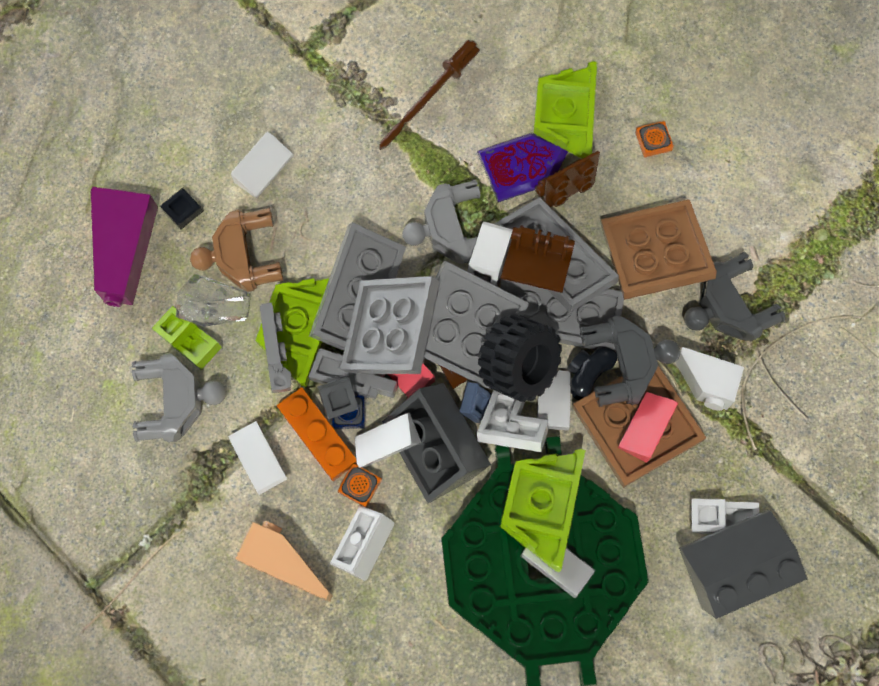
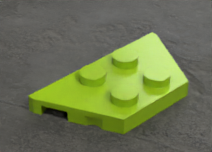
[533,61,597,159]
[255,278,329,387]
[500,449,586,572]

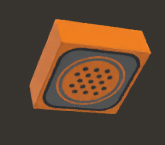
[635,121,674,158]
[338,463,382,508]

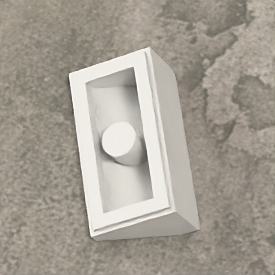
[231,132,293,198]
[355,413,421,468]
[330,505,394,581]
[521,548,595,598]

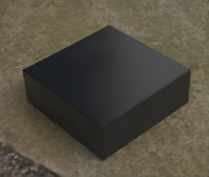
[160,188,203,230]

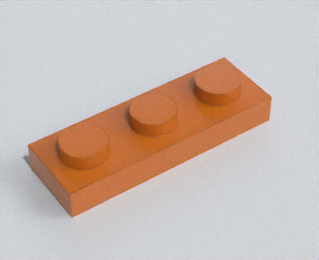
[276,387,357,482]

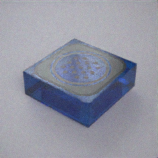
[332,395,365,429]

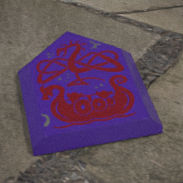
[477,133,568,203]

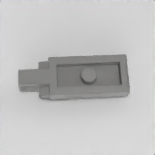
[260,303,291,393]
[308,349,398,399]

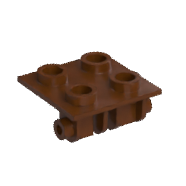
[535,151,600,207]
[501,225,575,293]

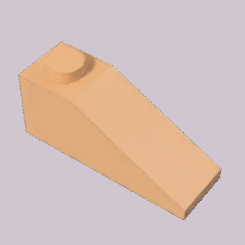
[236,521,333,602]

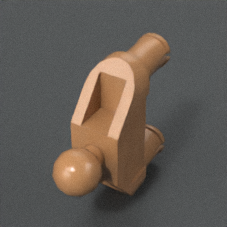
[190,207,284,292]

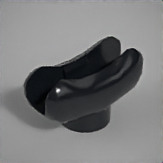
[567,346,617,400]

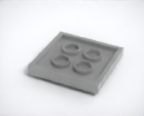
[424,261,529,389]
[340,276,440,374]

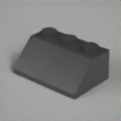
[382,383,491,503]
[679,510,808,619]

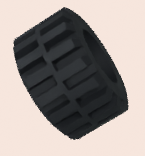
[478,314,562,402]

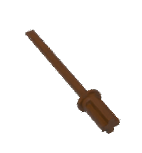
[379,40,480,150]

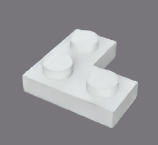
[477,390,549,452]

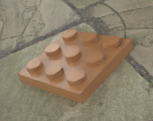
[601,199,717,300]
[572,365,706,488]

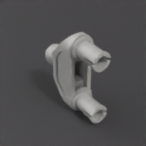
[402,179,480,264]
[132,353,226,442]

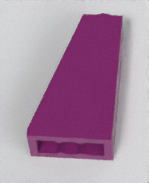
[91,186,158,307]

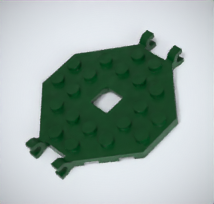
[441,436,649,686]

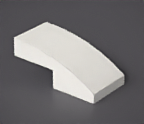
[537,370,570,430]
[228,421,287,495]
[692,499,759,534]

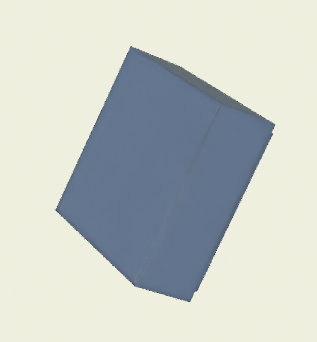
[460,382,492,423]

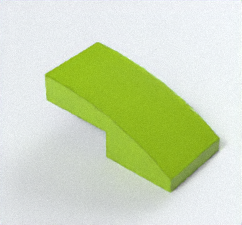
[152,306,222,370]

